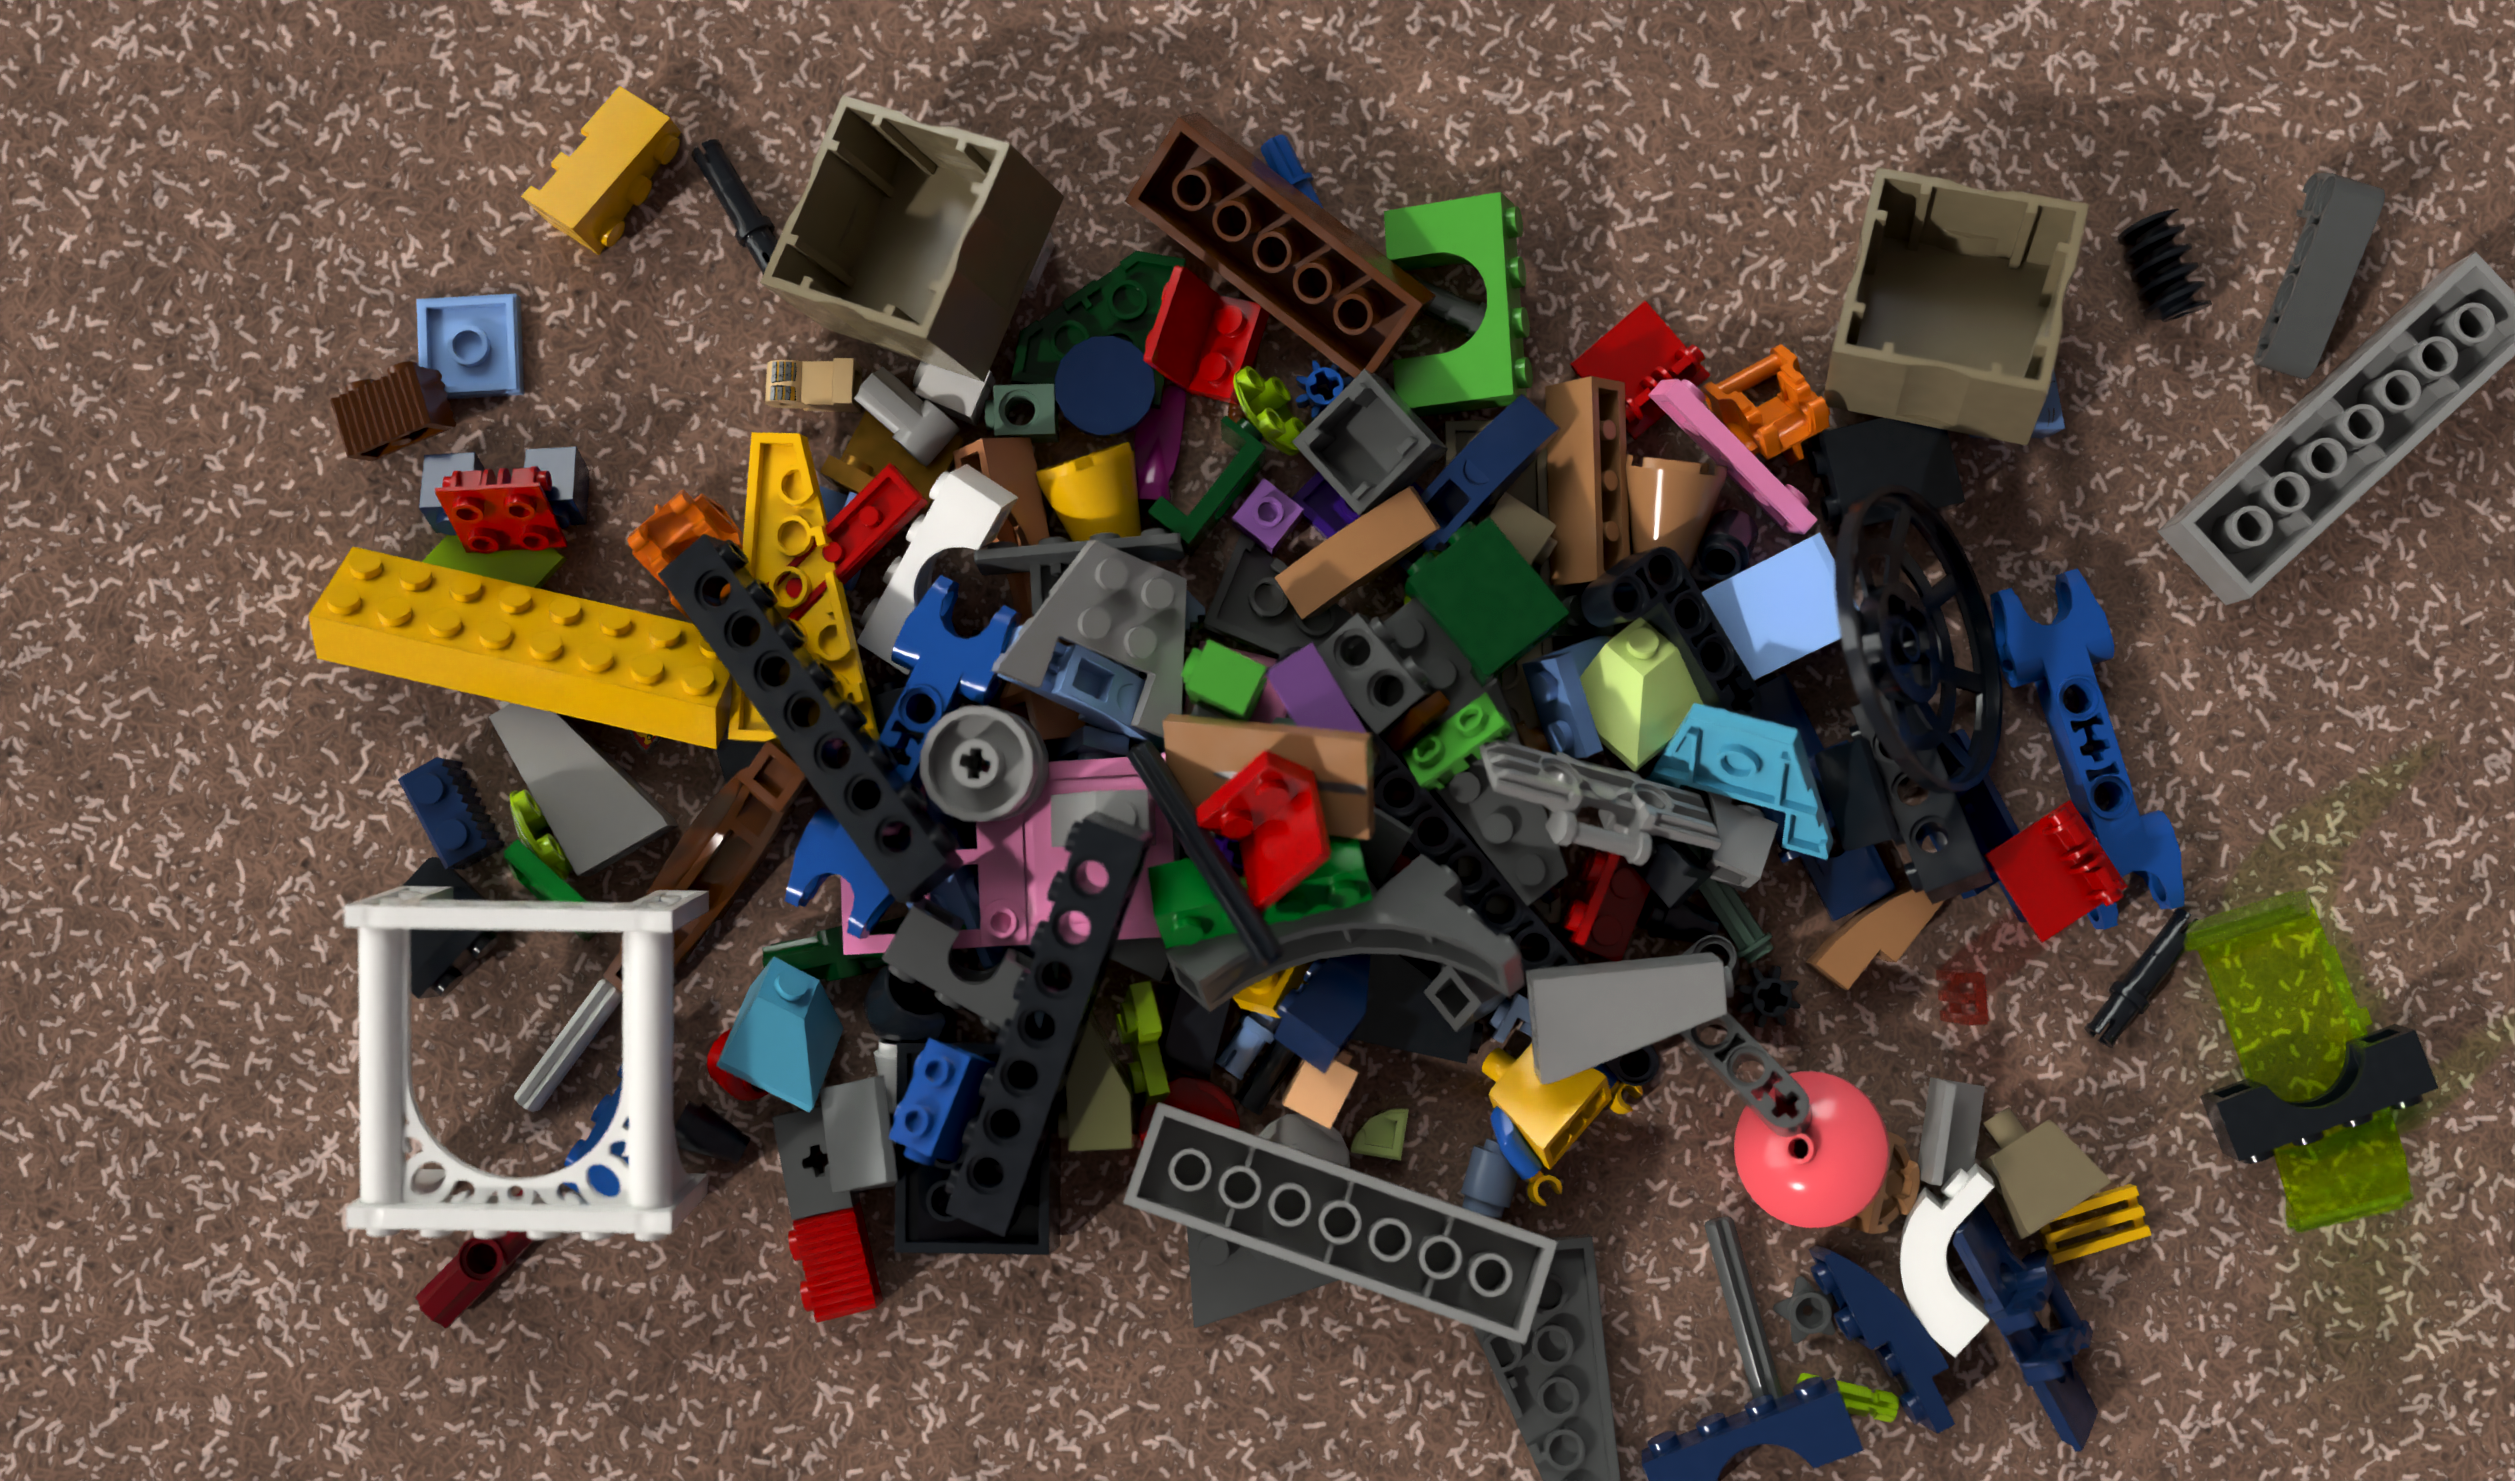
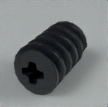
[2117,209,2212,322]

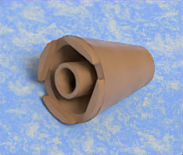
[1625,454,1728,577]

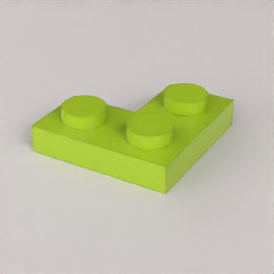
[1116,981,1170,1106]

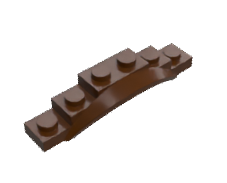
[603,737,809,993]

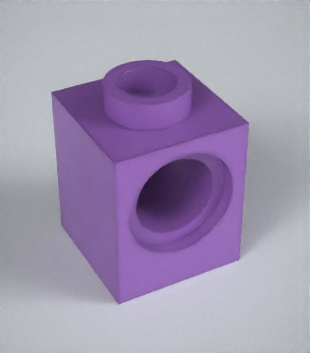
[1232,478,1304,557]

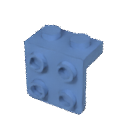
[1522,636,1610,758]

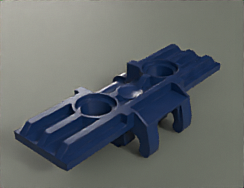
[1755,673,1897,921]
[1953,1201,2098,1452]

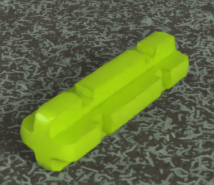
[1797,1373,1899,1423]

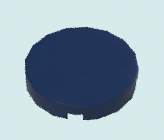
[1055,336,1156,438]

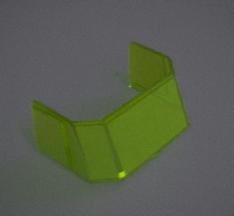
[2183,889,2414,1233]

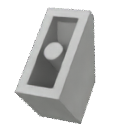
[1051,790,1156,847]

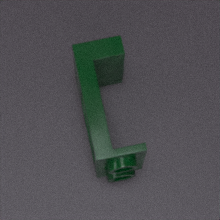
[1148,415,1266,557]

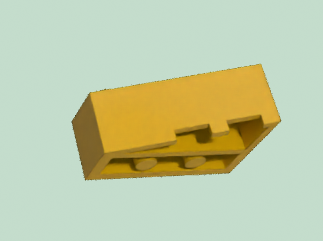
[521,86,681,255]

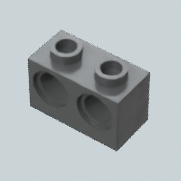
[1317,613,1432,736]

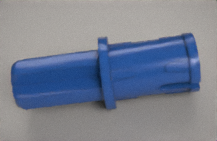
[1261,134,1324,209]

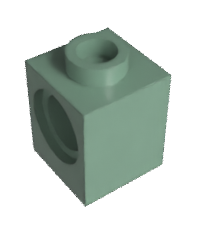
[985,384,1059,443]

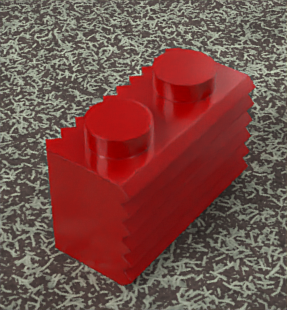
[788,1202,883,1323]

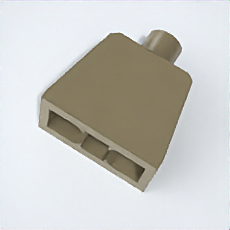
[1981,1107,2112,1241]

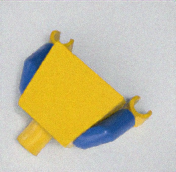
[1482,1044,1643,1206]

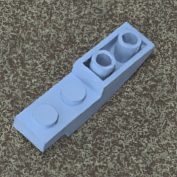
[997,625,1183,753]

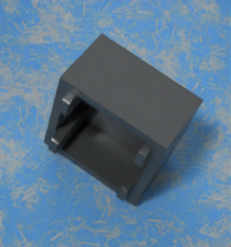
[1292,369,1448,516]

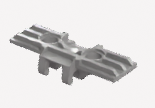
[1479,740,1722,866]

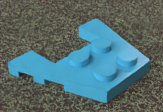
[1645,703,1834,860]

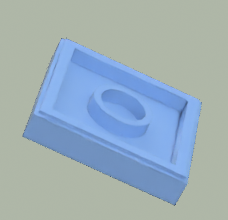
[416,294,524,399]

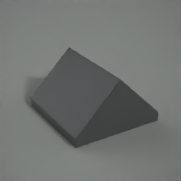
[820,1075,897,1193]

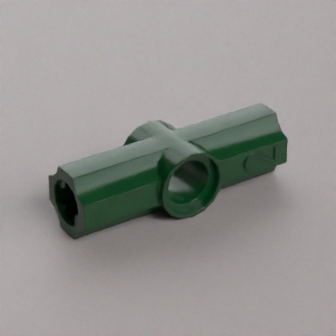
[762,917,905,982]

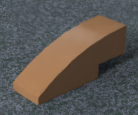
[1274,486,1441,620]
[1805,885,1945,990]

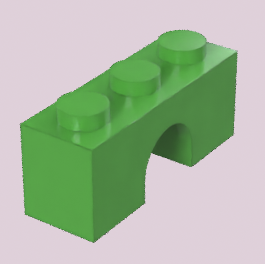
[1181,639,1267,721]

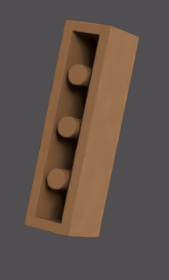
[1545,376,1630,587]

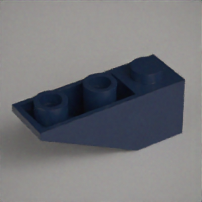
[1273,953,1371,1074]

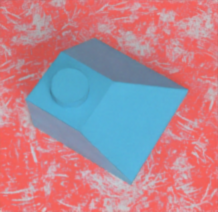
[716,957,844,1112]

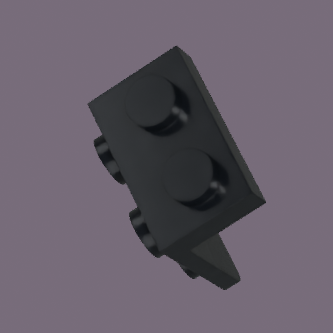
[402,857,501,999]

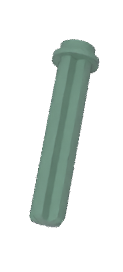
[1684,842,1774,964]

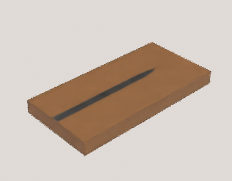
[1163,714,1375,840]

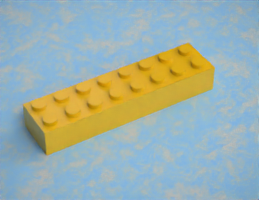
[308,546,733,750]

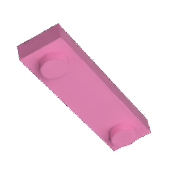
[1648,379,1818,535]

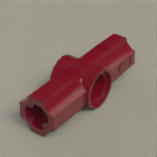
[415,1190,539,1328]

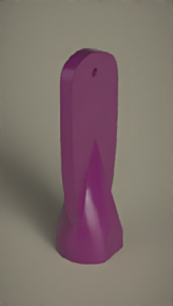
[1135,386,1186,508]

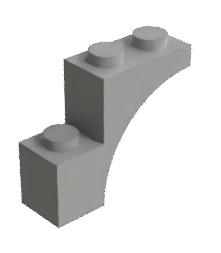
[1654,748,1778,892]

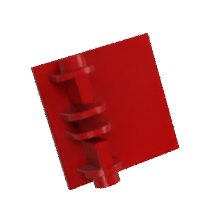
[1570,300,1711,440]
[435,466,568,554]
[1984,800,2128,943]

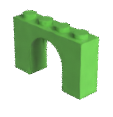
[1384,192,1533,417]

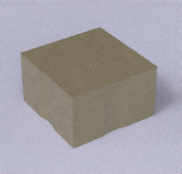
[760,95,1064,382]
[1823,167,2089,446]

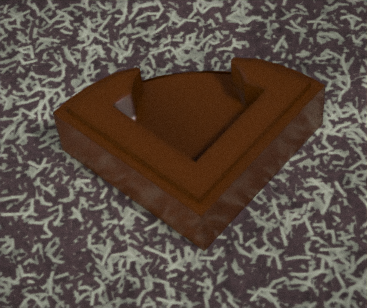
[1383,690,1451,752]

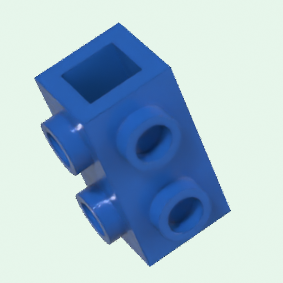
[888,1038,996,1166]

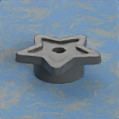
[1773,1276,1835,1344]

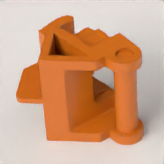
[1700,344,1831,466]
[627,489,744,624]

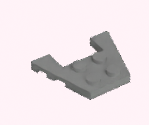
[991,540,1187,738]

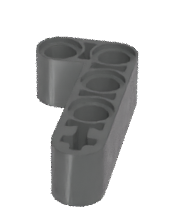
[2253,173,2385,380]
[1678,935,1812,1138]

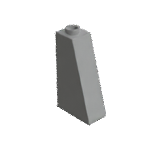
[488,701,678,877]
[1526,952,1733,1084]

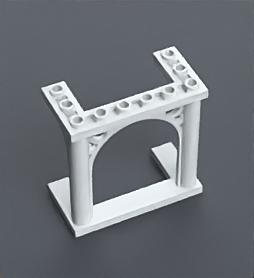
[344,886,709,1241]

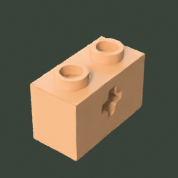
[1282,1049,1359,1129]

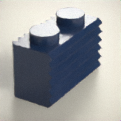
[398,757,505,870]

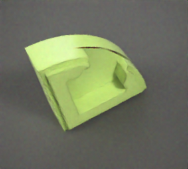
[1350,1108,1409,1160]

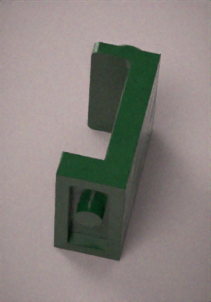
[1404,517,1569,688]

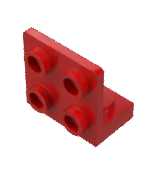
[1143,265,1270,405]
[1196,749,1331,912]
[1558,849,1651,962]

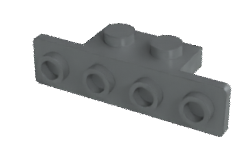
[974,528,1185,616]

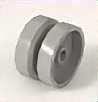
[920,706,1049,821]

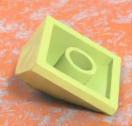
[1580,617,1704,772]

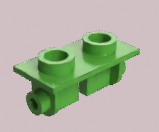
[1402,692,1514,792]

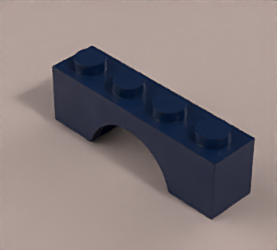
[1642,1376,1864,1481]

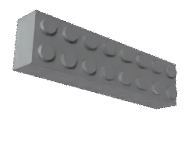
[2157,252,2515,605]
[1123,1102,1558,1344]

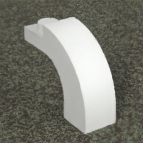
[1900,1163,1994,1358]

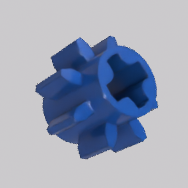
[1295,360,1355,421]

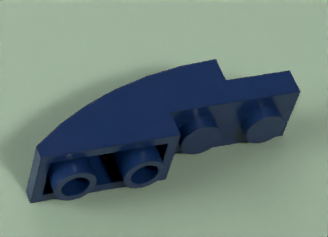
[1397,394,1561,572]
[1808,1245,1955,1434]

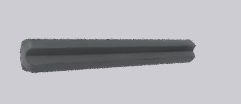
[1705,1216,1783,1399]

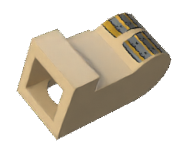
[765,358,862,413]

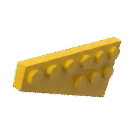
[728,432,879,746]

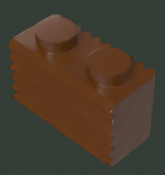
[330,361,456,461]

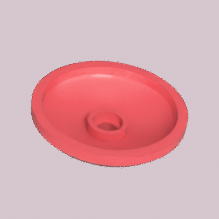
[1734,1071,1890,1228]

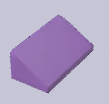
[1266,642,1367,733]

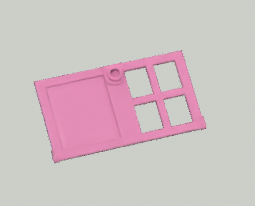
[841,753,1175,955]

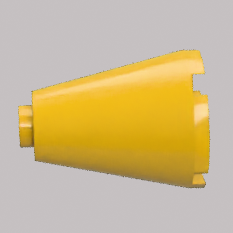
[1035,442,1141,542]

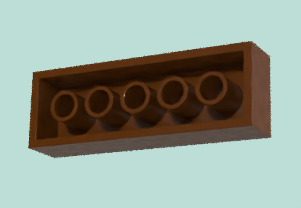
[1125,112,1436,378]

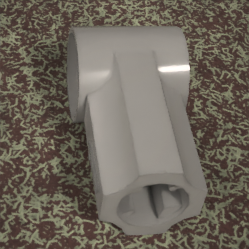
[854,366,960,468]

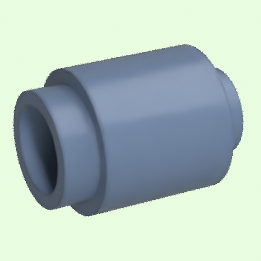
[1461,1138,1519,1219]

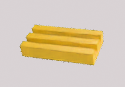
[2039,1184,2152,1265]

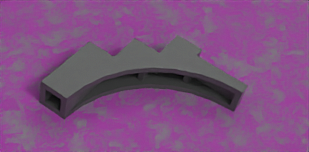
[1166,854,1525,1012]

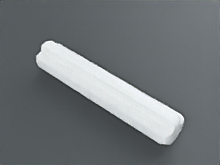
[514,979,623,1112]

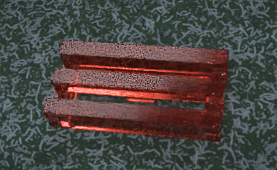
[1936,969,1989,1026]

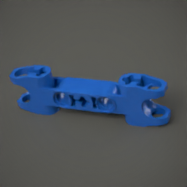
[1990,568,2185,929]
[784,575,1022,939]

